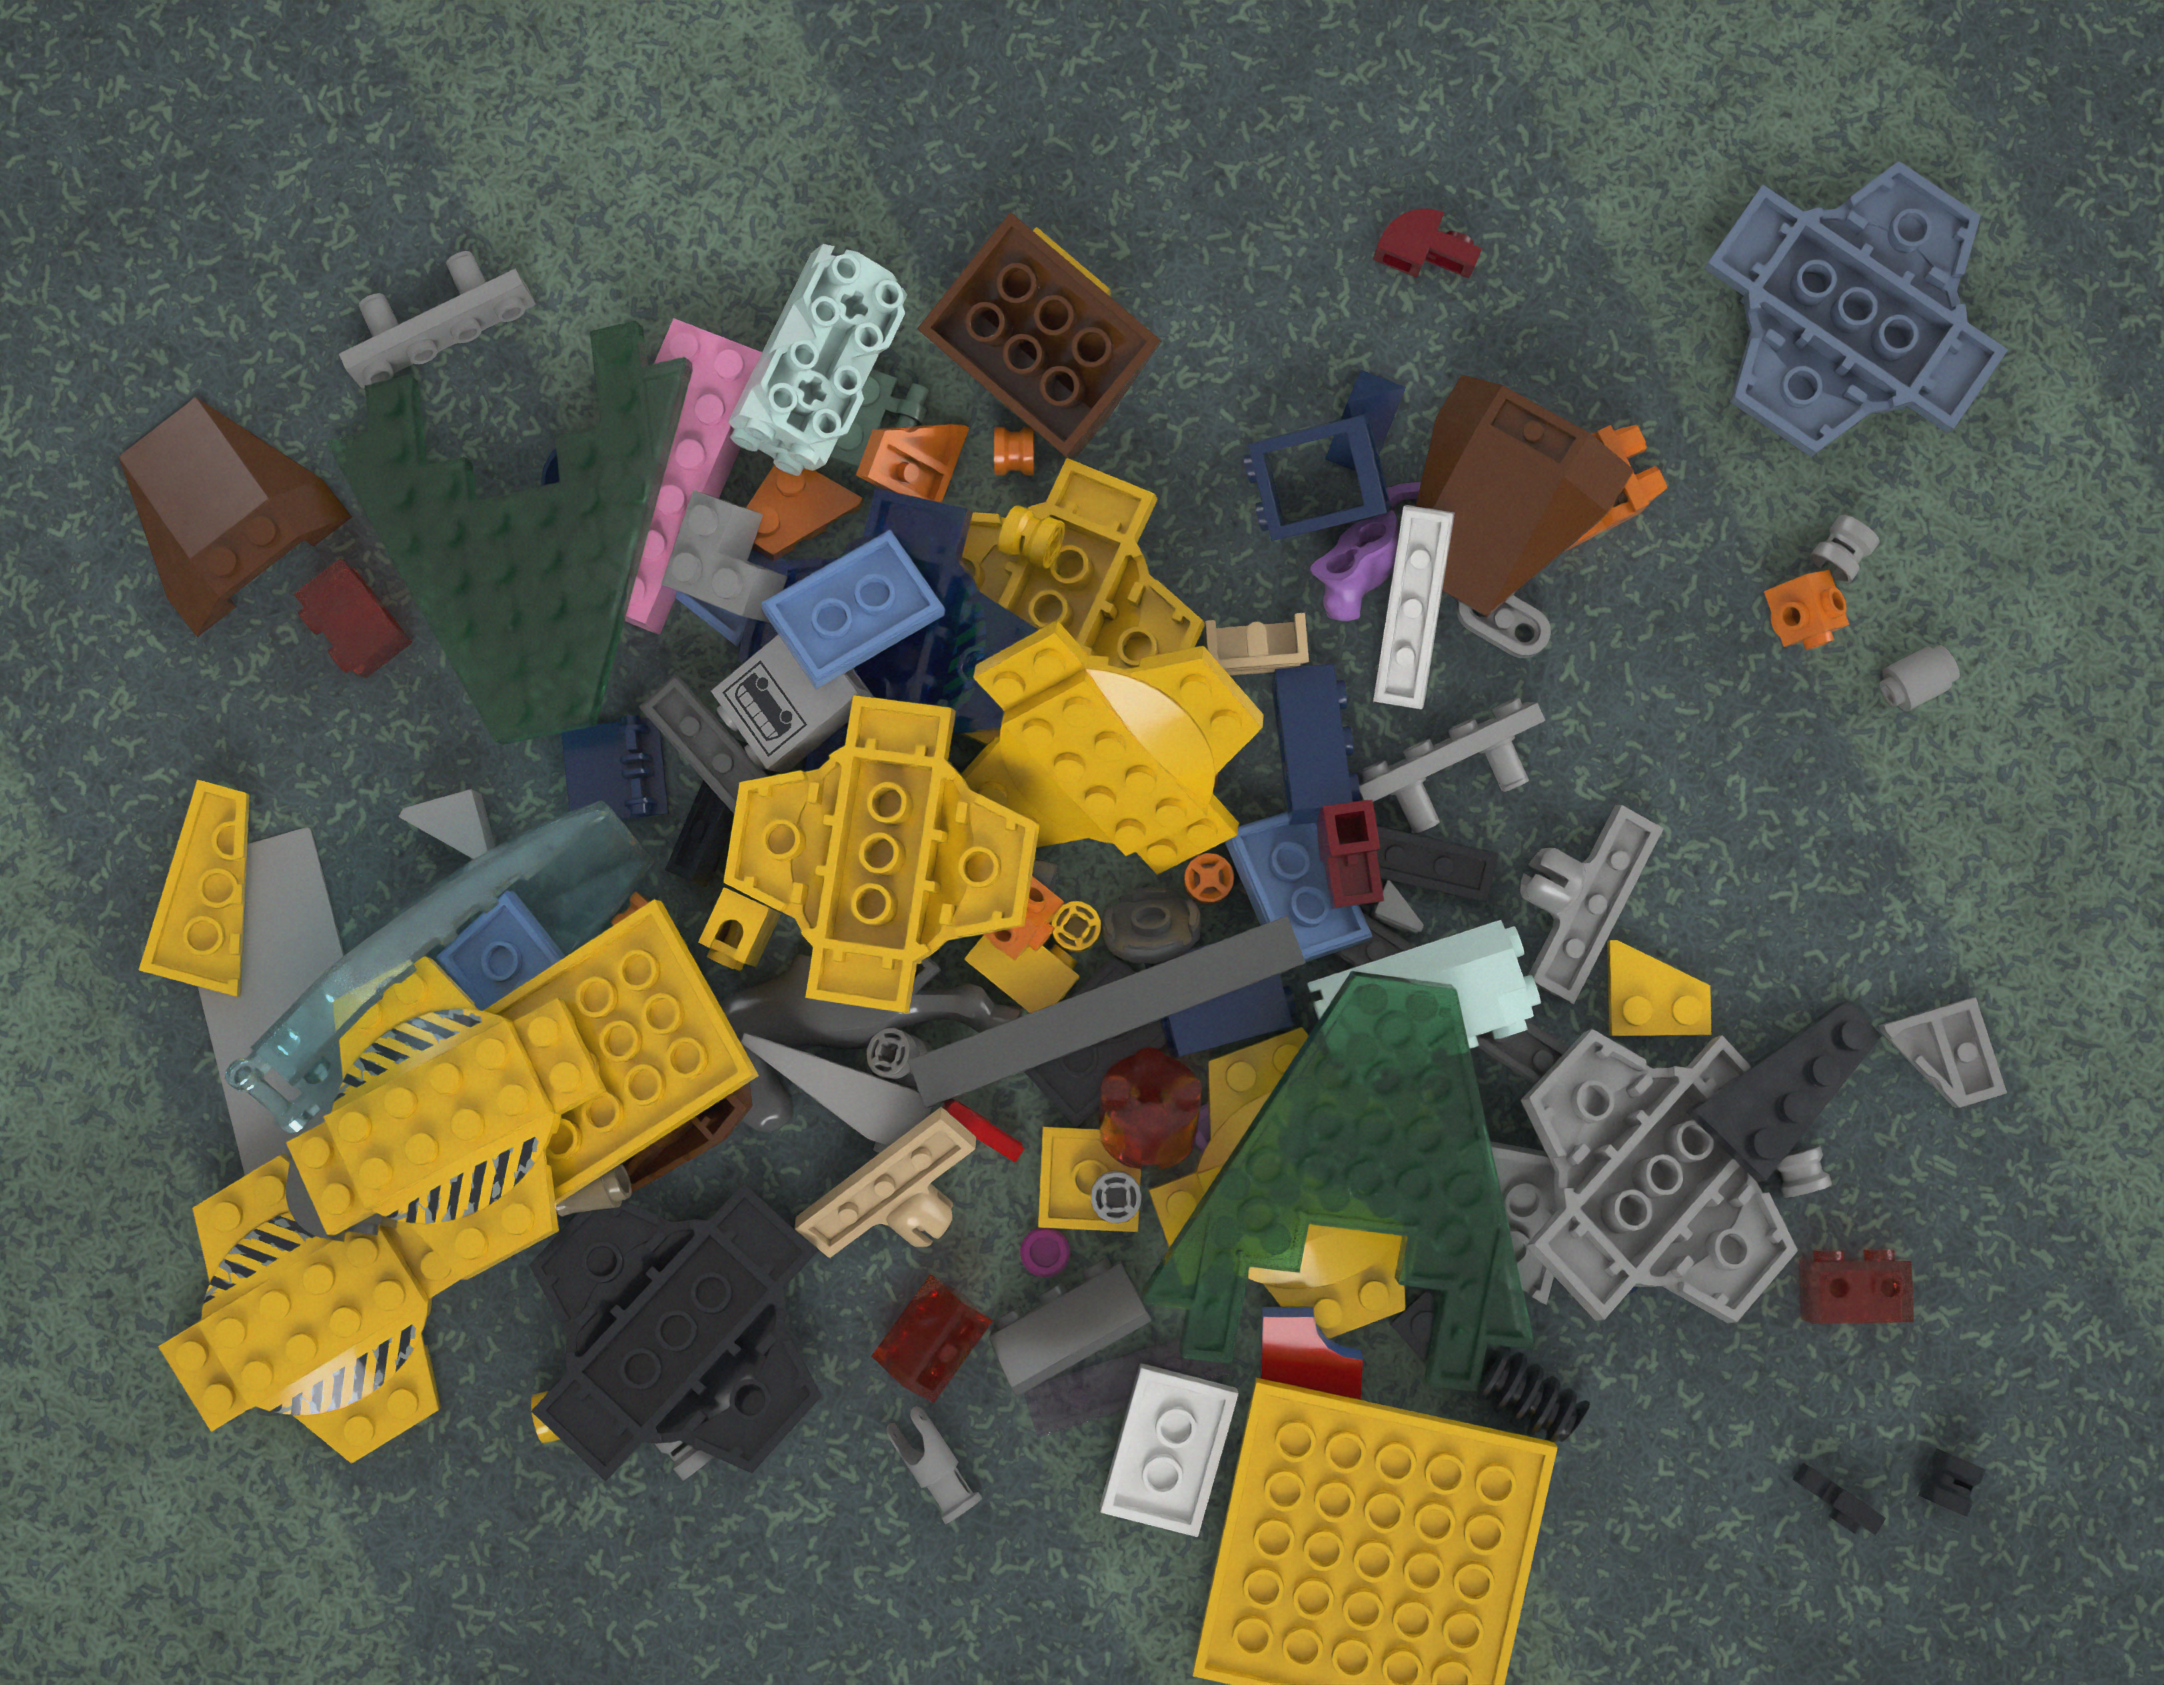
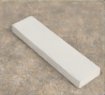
[1373,505,1455,709]

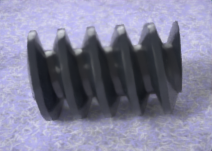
[1477,1341,1590,1443]

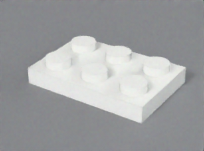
[1100,1363,1239,1537]

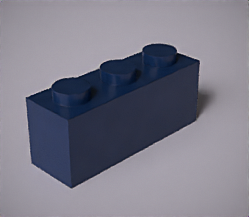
[1272,664,1360,825]

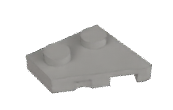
[1879,997,2007,1108]

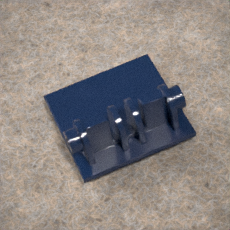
[561,715,669,826]

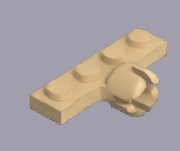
[795,1107,976,1258]

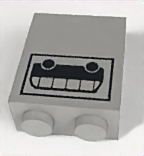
[711,635,874,773]

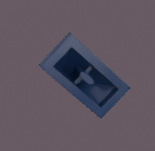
[1325,370,1406,471]

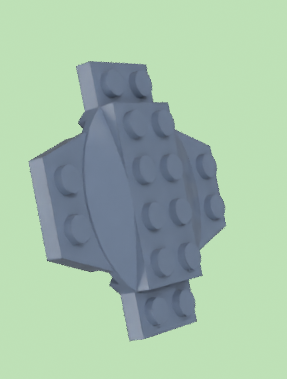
[1704,161,2008,457]

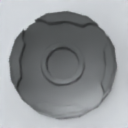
[1101,887,1202,964]

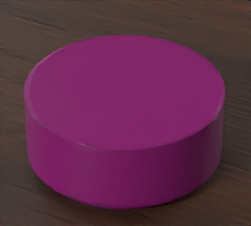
[1020,1227,1070,1277]

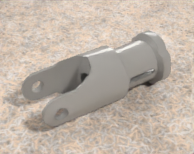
[886,1406,983,1524]

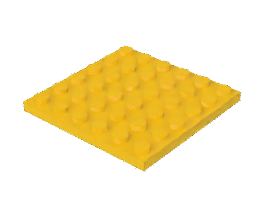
[1193,1378,1558,1685]

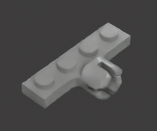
[1520,805,1664,1004]

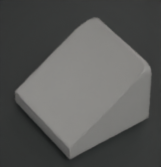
[1370,880,1424,936]

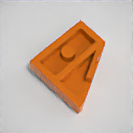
[856,423,969,514]
[746,465,863,561]

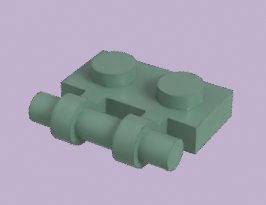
[829,369,929,469]

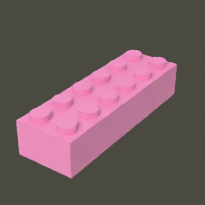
[556,318,762,635]

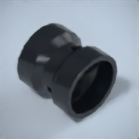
[1918,1448,1986,1517]

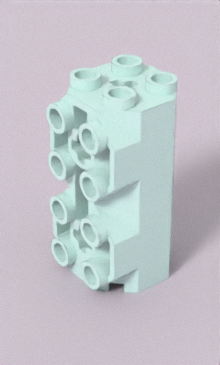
[728,244,907,476]
[1307,920,1541,1086]

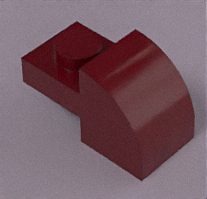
[1373,208,1482,279]
[1317,799,1384,909]

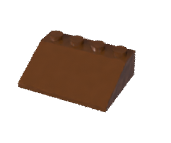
[917,212,1162,459]

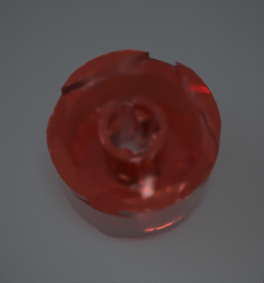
[1098,1047,1202,1169]

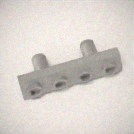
[339,251,536,389]
[1358,697,1545,833]

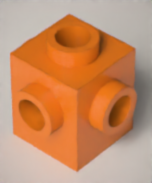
[1764,570,1849,650]
[983,876,1064,961]

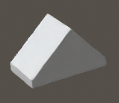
[399,789,499,868]

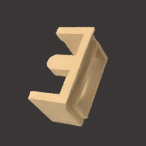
[1203,613,1309,676]

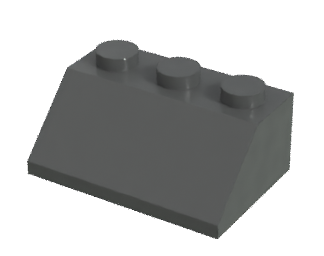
[989,1257,1151,1397]

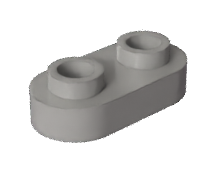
[1456,595,1551,658]

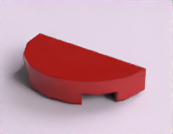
[942,1099,1025,1163]

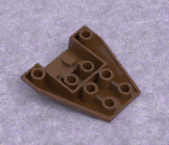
[1416,375,1634,617]

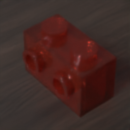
[293,558,413,678]
[1799,1248,1914,1324]
[871,1274,993,1403]

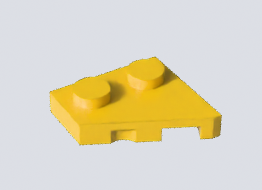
[1607,940,1712,1036]

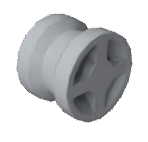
[1776,1145,1832,1198]

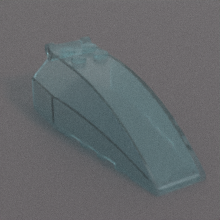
[225,800,655,1133]

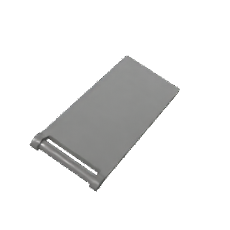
[169,827,355,1176]

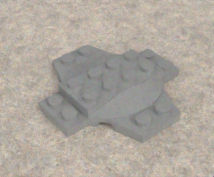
[1521,1029,1798,1323]

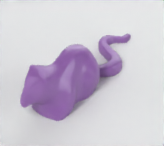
[1310,482,1421,621]

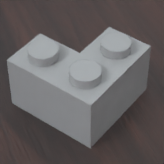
[661,490,788,623]

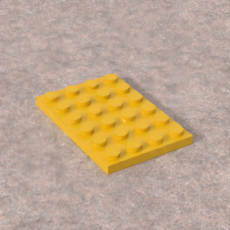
[483,899,759,1205]

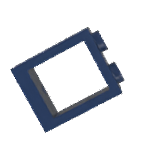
[1244,412,1392,541]

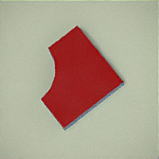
[1260,1307,1363,1400]

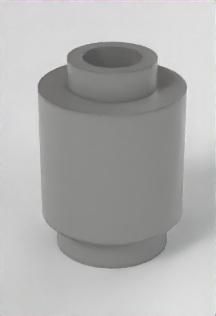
[1880,645,1960,712]

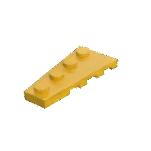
[139,779,250,997]

